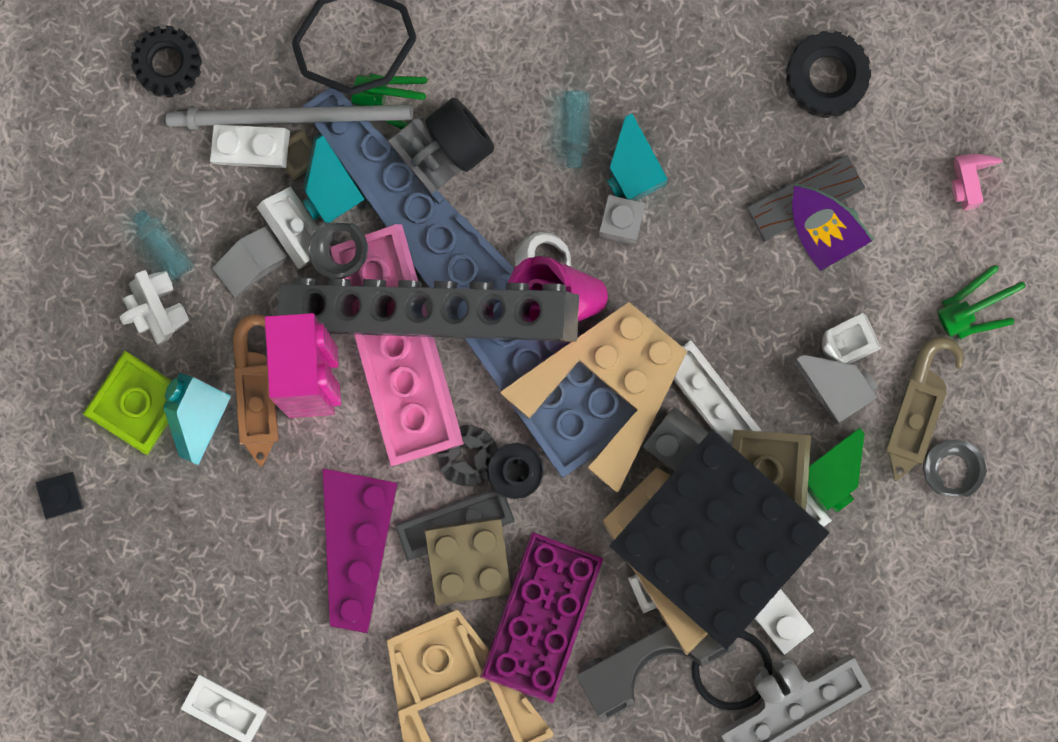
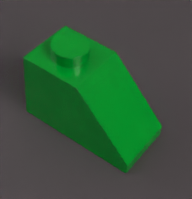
[808,428,865,513]

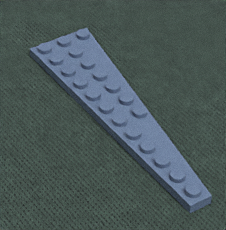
[302,87,637,479]

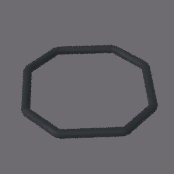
[292,0,416,95]

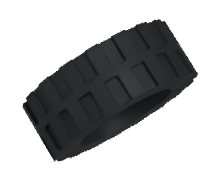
[786,31,871,118]

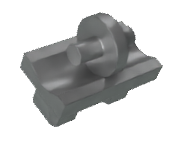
[388,117,461,195]

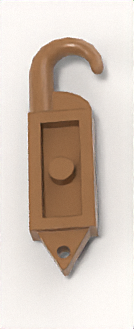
[233,314,279,467]

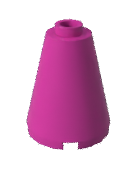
[508,256,608,321]

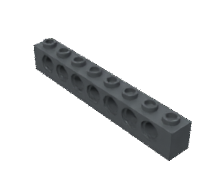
[277,278,579,342]

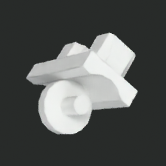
[120,270,189,345]

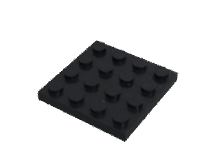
[609,429,830,650]

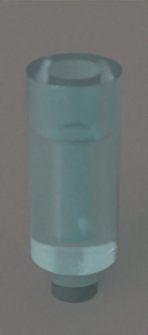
[561,91,591,168]
[133,210,195,282]

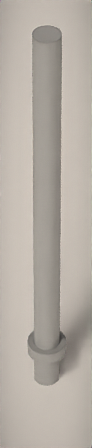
[166,105,413,130]

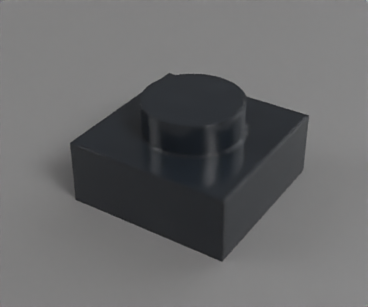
[36,472,84,520]

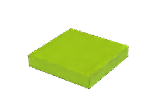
[83,351,172,456]

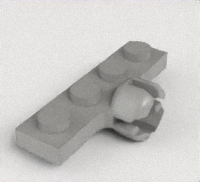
[718,654,872,742]

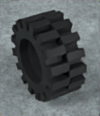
[131,25,202,98]

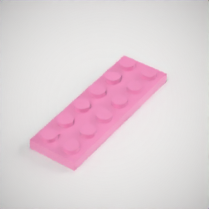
[330,224,464,466]

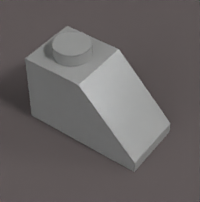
[794,355,878,425]

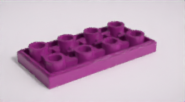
[480,532,604,704]

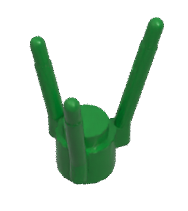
[352,73,428,130]
[937,265,1026,340]

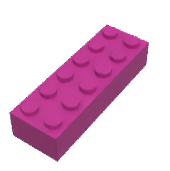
[265,313,341,418]

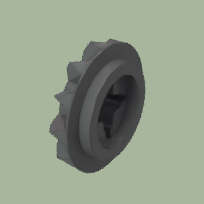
[437,425,497,486]

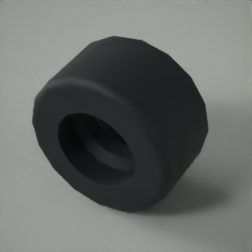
[425,98,494,172]

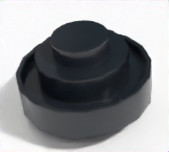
[486,443,544,499]

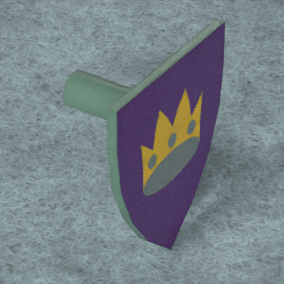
[792,184,874,271]

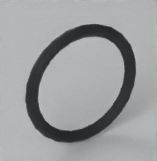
[691,631,773,710]

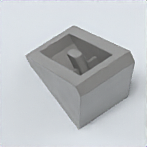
[213,225,290,298]

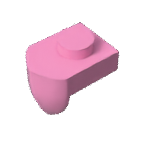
[952,154,1002,210]

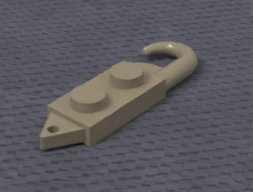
[885,337,964,481]

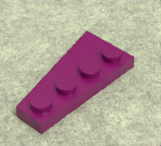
[323,468,398,633]

